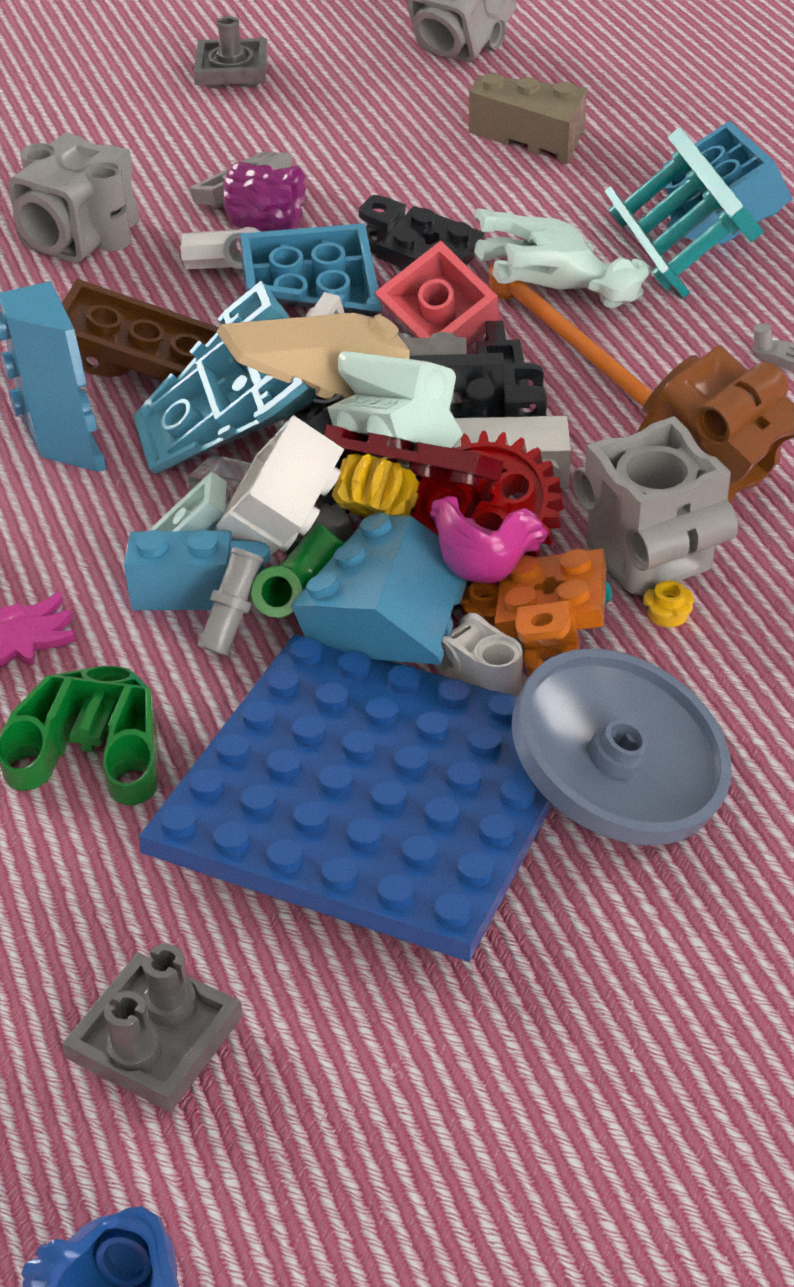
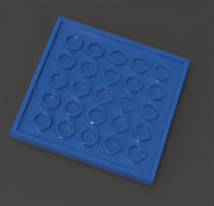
[139,634,553,962]

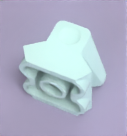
[327,351,463,448]

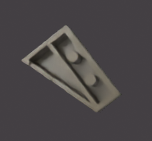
[469,73,587,164]

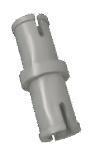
[197,547,264,657]

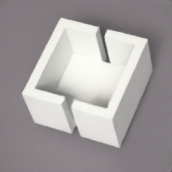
[214,415,344,556]

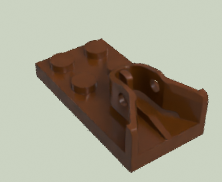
[62,279,219,380]

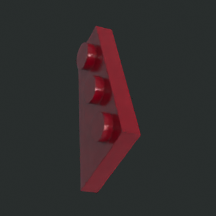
[324,424,504,487]

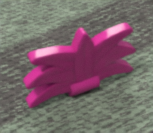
[0,592,76,668]

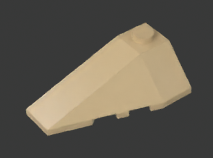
[217,313,410,400]

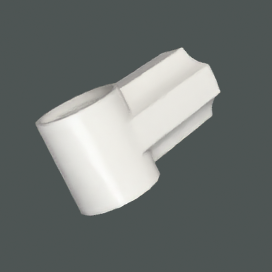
[180,227,261,270]

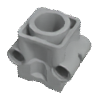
[406,0,517,62]
[8,132,140,263]
[573,416,738,594]

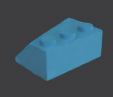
[663,121,793,244]
[240,223,382,316]
[0,281,106,472]
[291,513,467,665]

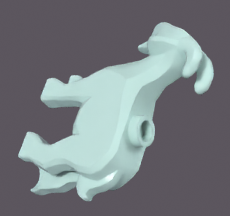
[474,208,649,308]

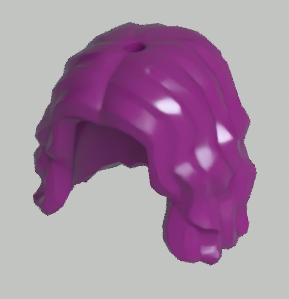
[223,162,306,232]

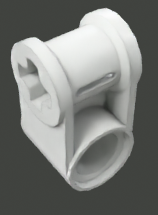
[433,613,523,697]

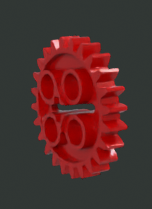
[409,431,563,557]

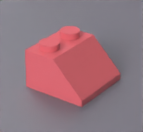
[374,241,499,349]

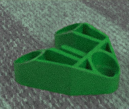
[0,666,158,805]

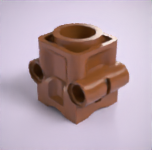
[636,345,794,504]

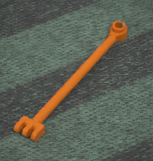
[489,264,653,407]

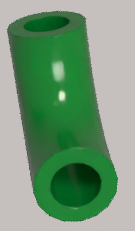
[251,521,345,618]

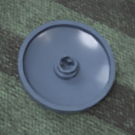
[512,649,732,845]

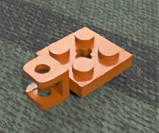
[494,548,607,676]

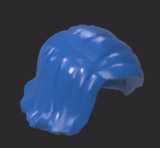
[21,1206,179,1287]

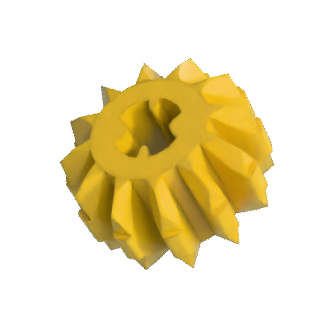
[332,453,419,518]

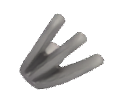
[753,323,794,371]

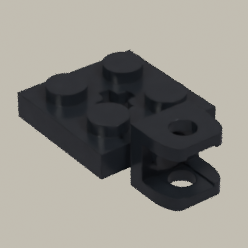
[358,195,485,269]
[409,353,547,418]

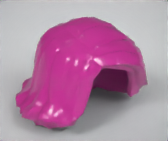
[430,496,549,584]

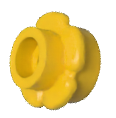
[643,580,694,627]

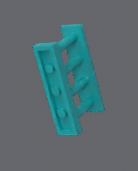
[605,127,764,298]

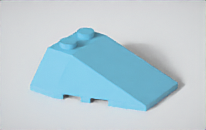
[134,281,317,474]

